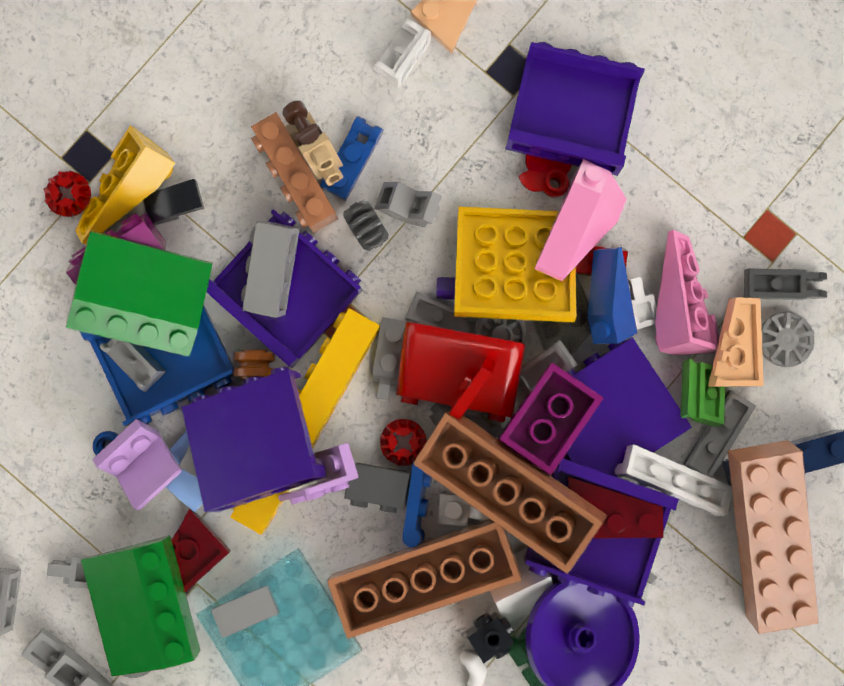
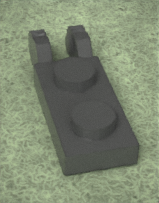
[744,268,827,300]

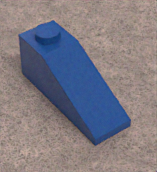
[588,247,637,344]

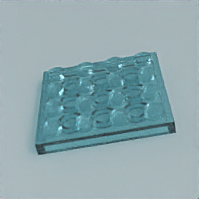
[196,548,362,686]

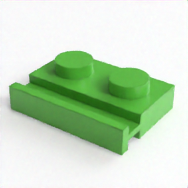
[681,359,725,427]

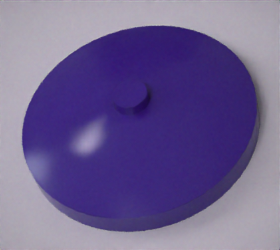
[525,581,640,686]

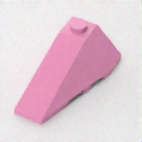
[535,159,626,281]
[655,230,719,356]

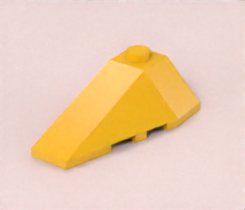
[75,125,175,245]

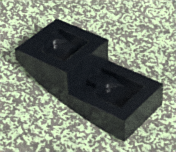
[143,179,204,225]

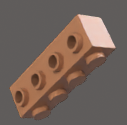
[251,112,338,234]

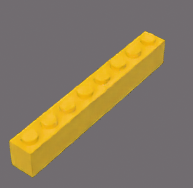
[230,308,381,535]

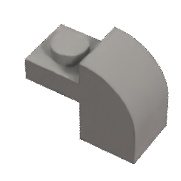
[374,182,442,227]

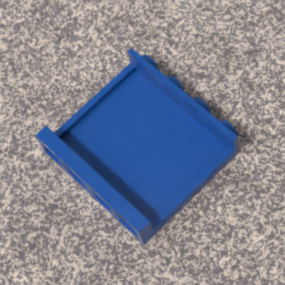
[80,305,234,426]

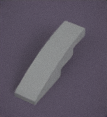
[21,627,113,686]

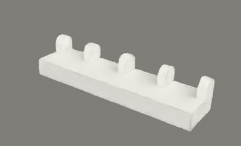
[615,444,732,517]

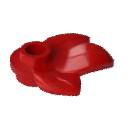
[518,155,571,198]

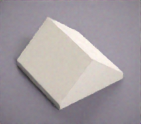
[490,548,553,623]

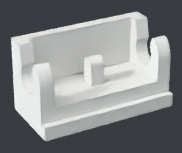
[373,19,431,88]

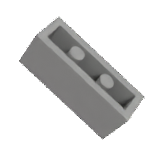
[241,221,300,318]

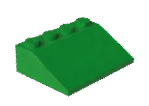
[66,230,213,357]
[81,535,201,677]

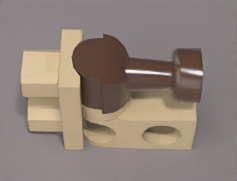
[282,101,343,186]

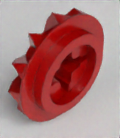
[43,170,91,217]
[380,419,427,466]

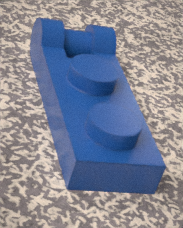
[320,116,384,201]
[403,461,432,547]

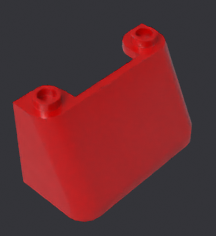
[396,322,526,422]

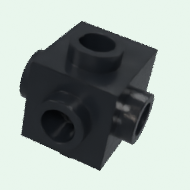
[466,612,515,664]

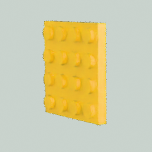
[454,206,576,322]

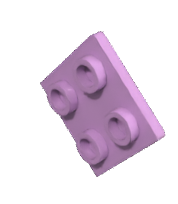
[92,419,182,511]
[278,443,359,505]

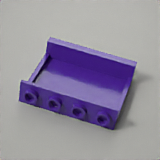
[505,42,645,176]
[206,209,363,368]
[566,337,692,477]
[181,367,327,512]
[523,458,679,607]

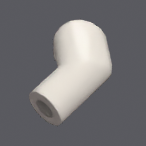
[460,649,487,686]

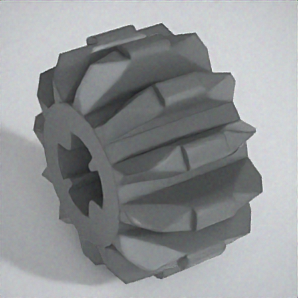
[343,199,389,251]

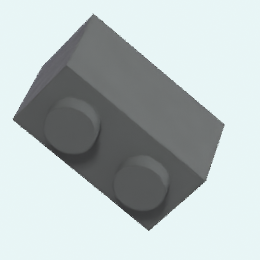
[344,462,410,513]

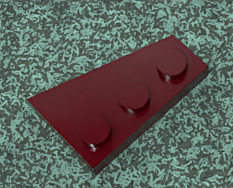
[568,476,664,538]
[171,508,231,593]

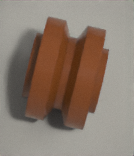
[233,349,275,380]

